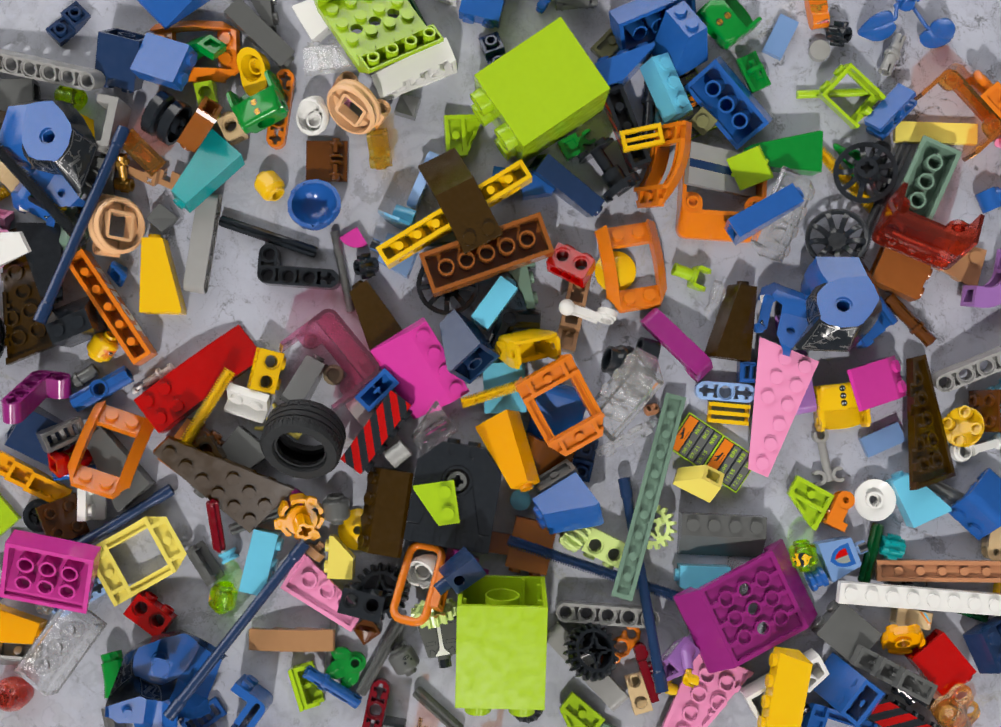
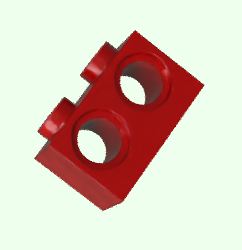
[546,242,596,289]
[123,590,178,636]

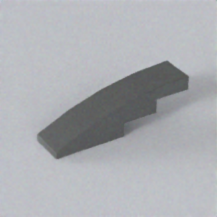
[849,644,938,705]

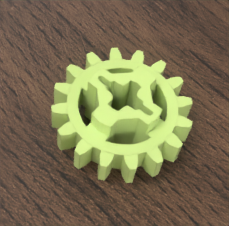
[647,504,677,550]
[411,598,457,629]

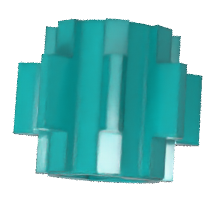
[879,533,906,560]

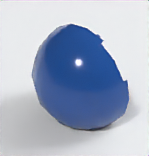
[287,179,341,231]

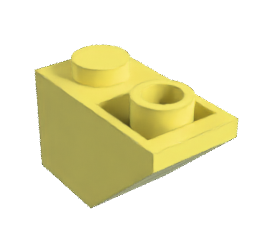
[672,465,725,503]
[324,534,356,580]

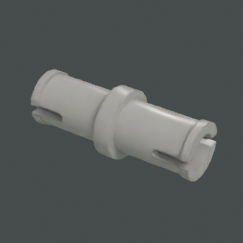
[878,33,906,76]

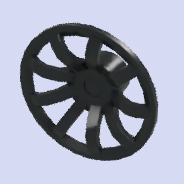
[833,142,898,203]
[805,209,870,259]
[416,266,479,315]

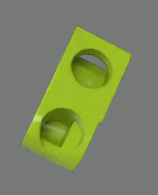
[193,80,221,118]

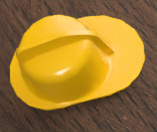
[237,47,270,96]

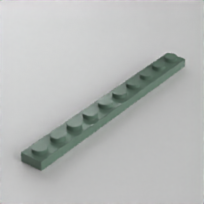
[611,392,686,602]

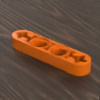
[266,69,296,150]

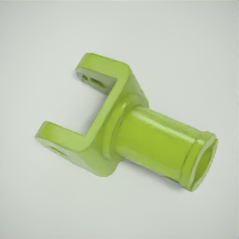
[671,263,712,292]

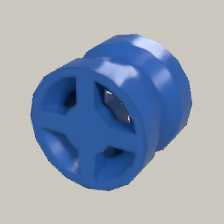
[804,566,829,592]

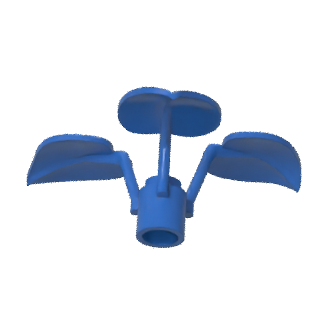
[857,0,955,48]

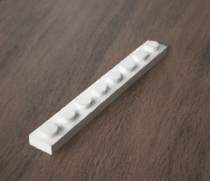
[836,580,1001,616]

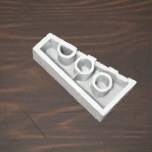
[371,37,457,101]
[740,648,829,721]

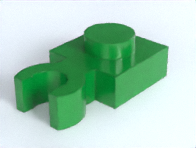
[557,129,596,161]

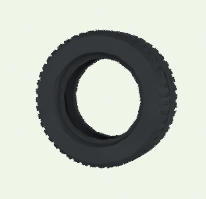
[260,399,346,479]

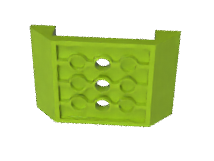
[314,0,444,74]

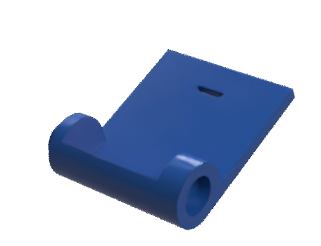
[527,384,586,438]

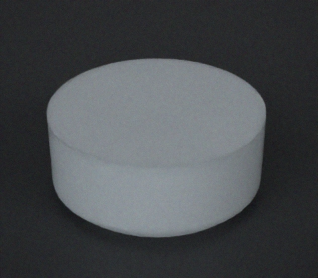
[808,40,831,62]

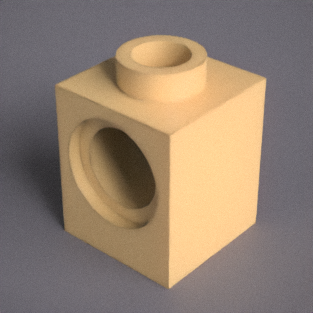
[217,111,250,146]

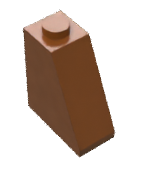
[176,96,223,153]

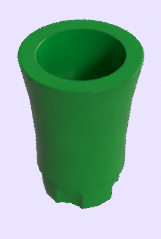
[101,650,124,699]

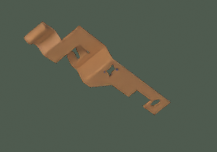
[115,165,181,190]

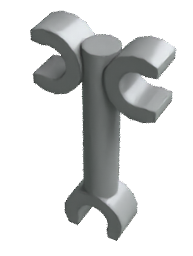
[811,430,845,486]

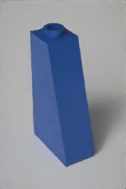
[724,183,804,246]

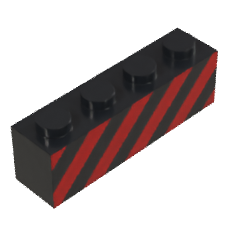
[604,83,652,173]
[340,390,413,474]
[868,694,941,727]

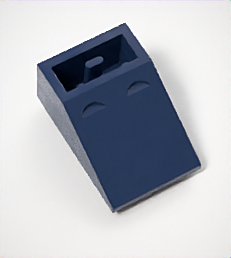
[963,616,1001,674]

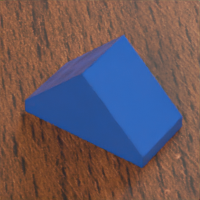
[521,171,554,201]
[354,368,399,412]

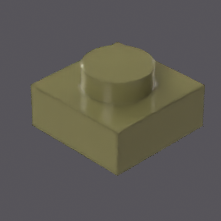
[689,106,718,136]

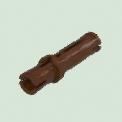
[884,293,937,347]

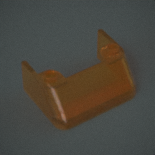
[913,63,1001,162]

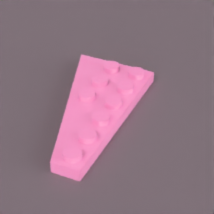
[748,337,819,477]
[661,654,754,727]

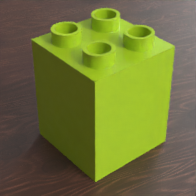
[470,17,610,164]
[455,575,548,717]

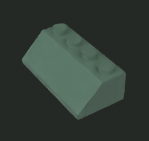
[889,135,962,231]

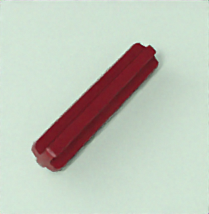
[206,498,226,553]

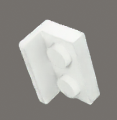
[224,383,271,423]
[77,488,107,521]

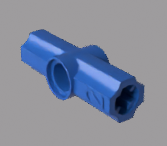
[69,365,134,412]

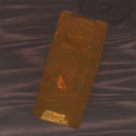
[123,128,166,177]

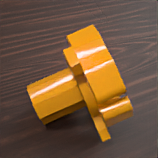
[274,493,324,541]

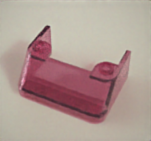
[279,309,380,412]

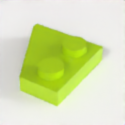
[443,114,481,157]
[786,475,835,531]
[413,480,460,526]
[559,691,605,727]

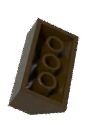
[357,466,414,558]

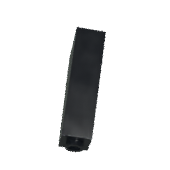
[15,222,63,304]

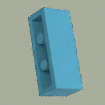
[640,52,693,124]
[239,527,284,596]

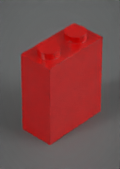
[905,629,977,699]

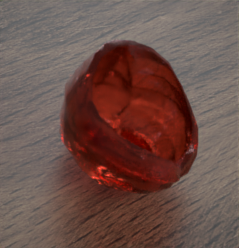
[0,676,34,712]

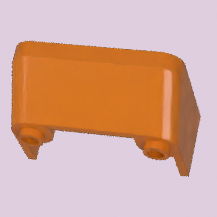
[675,171,767,243]

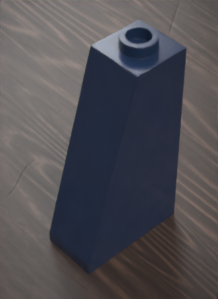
[527,154,605,217]

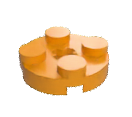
[880,624,925,655]

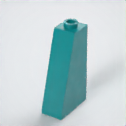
[171,129,245,213]

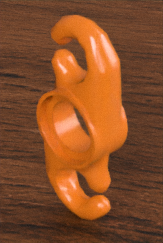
[601,627,641,664]

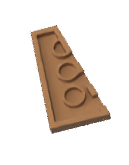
[900,228,987,286]

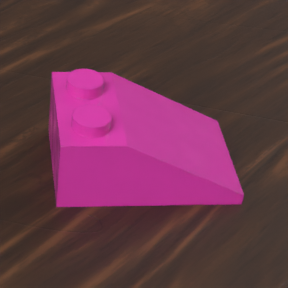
[847,355,907,412]

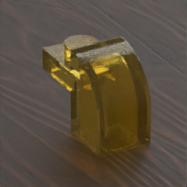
[366,128,393,170]

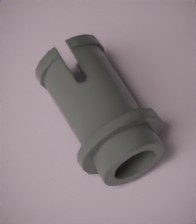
[71,363,100,387]

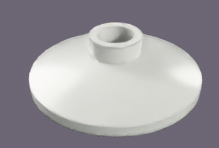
[854,479,896,521]

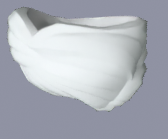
[296,96,330,136]
[407,553,437,589]

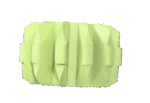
[559,527,592,553]

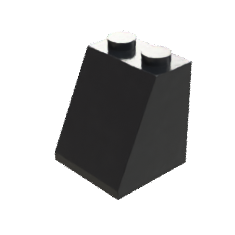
[45,296,109,348]

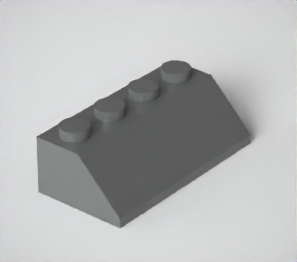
[677,512,767,557]

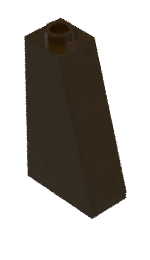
[350,280,403,366]
[704,281,757,361]

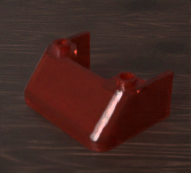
[872,182,985,270]

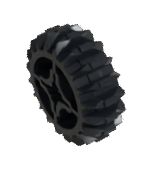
[354,562,410,620]
[563,622,619,682]

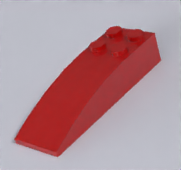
[134,325,257,433]

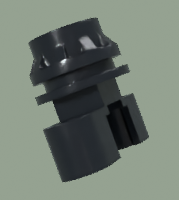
[601,337,661,400]

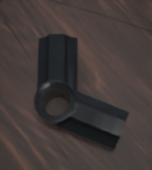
[488,308,541,346]

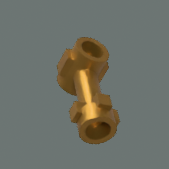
[114,153,135,193]

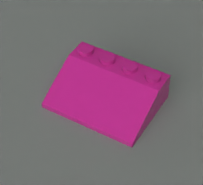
[370,317,470,419]
[0,529,101,614]

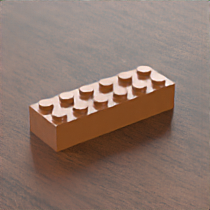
[419,212,554,297]

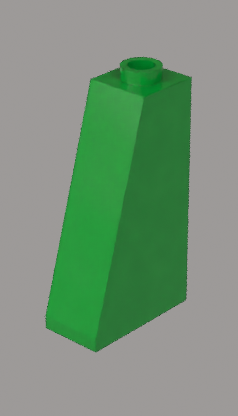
[743,130,823,176]

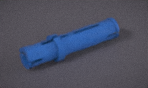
[302,665,362,709]

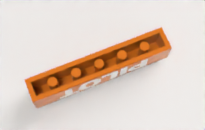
[69,249,158,366]

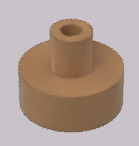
[306,540,326,563]

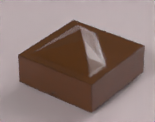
[354,619,381,645]

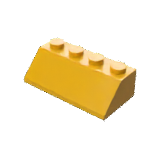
[757,646,813,727]

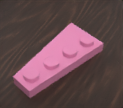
[280,553,360,632]

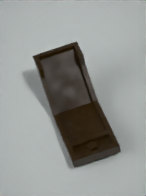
[418,148,503,254]

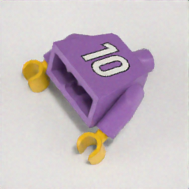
[661,634,700,695]

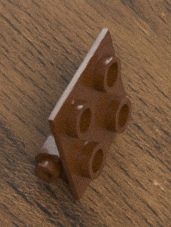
[306,138,348,182]
[968,389,1001,432]
[35,493,90,540]

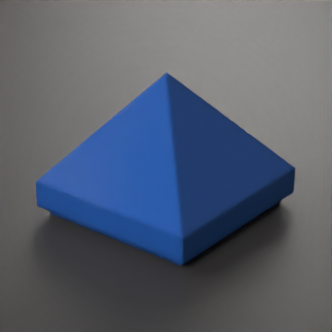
[107,260,128,287]

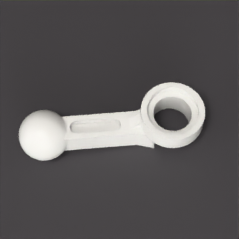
[558,299,618,325]
[950,433,1001,462]

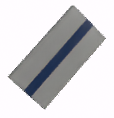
[684,141,756,198]

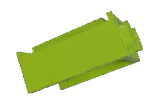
[816,63,886,129]

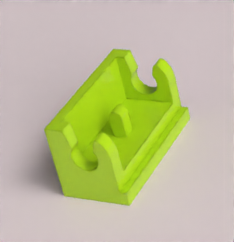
[288,660,325,712]

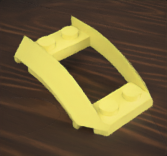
[96,516,187,607]

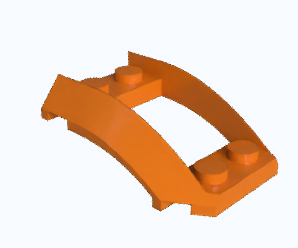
[150,20,240,85]
[633,120,692,208]
[594,219,667,313]
[514,354,605,456]
[67,400,155,500]

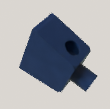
[433,547,487,595]

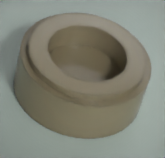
[323,364,345,385]

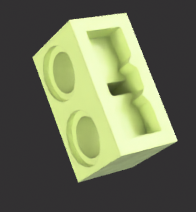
[580,527,625,569]

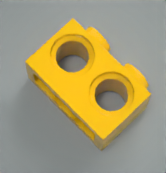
[247,347,286,395]

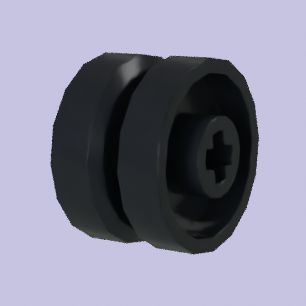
[140,91,192,146]

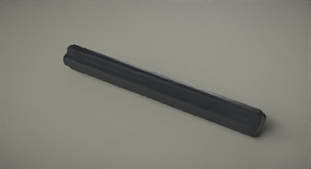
[219,215,318,258]

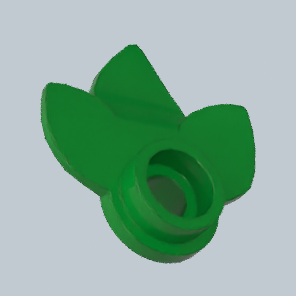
[326,647,366,688]

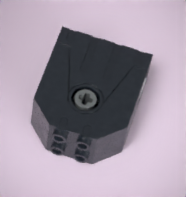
[403,438,502,554]

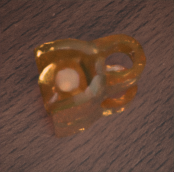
[930,683,980,727]

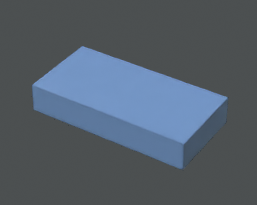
[762,14,799,61]
[858,422,906,458]

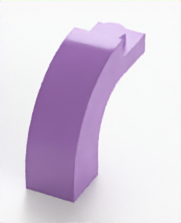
[960,249,1001,308]

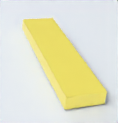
[893,121,978,146]

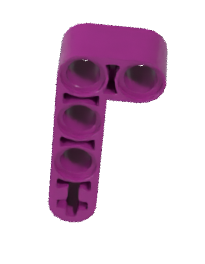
[640,307,713,382]
[1,370,72,424]

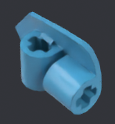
[378,204,417,230]

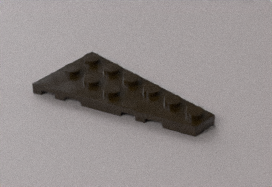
[1,228,58,365]
[906,354,956,490]
[153,435,295,533]

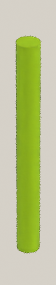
[796,87,880,99]

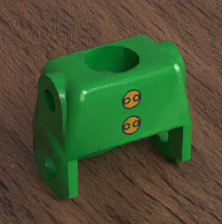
[696,0,762,50]
[226,70,289,134]

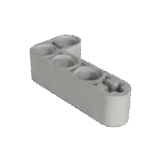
[345,398,413,468]

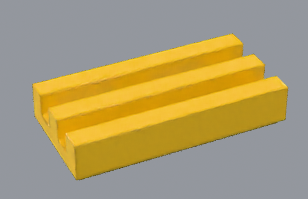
[619,122,665,153]
[706,401,751,426]

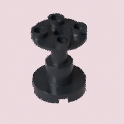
[577,137,641,203]

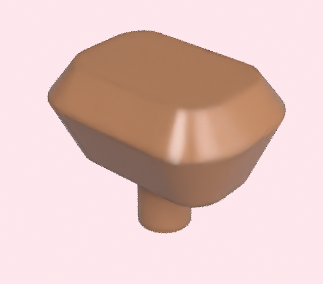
[643,403,660,416]

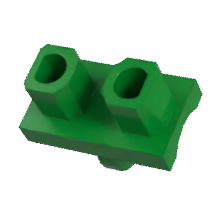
[736,51,771,94]

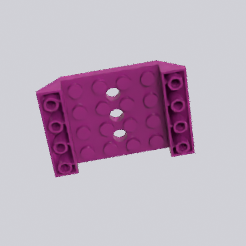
[672,539,818,673]

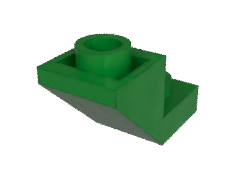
[186,34,227,60]

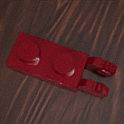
[633,641,661,703]

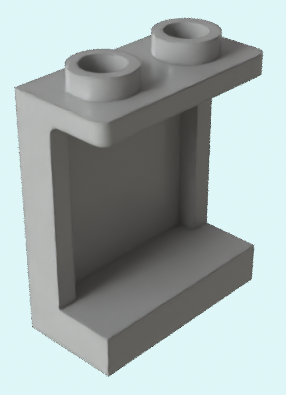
[95,93,132,156]

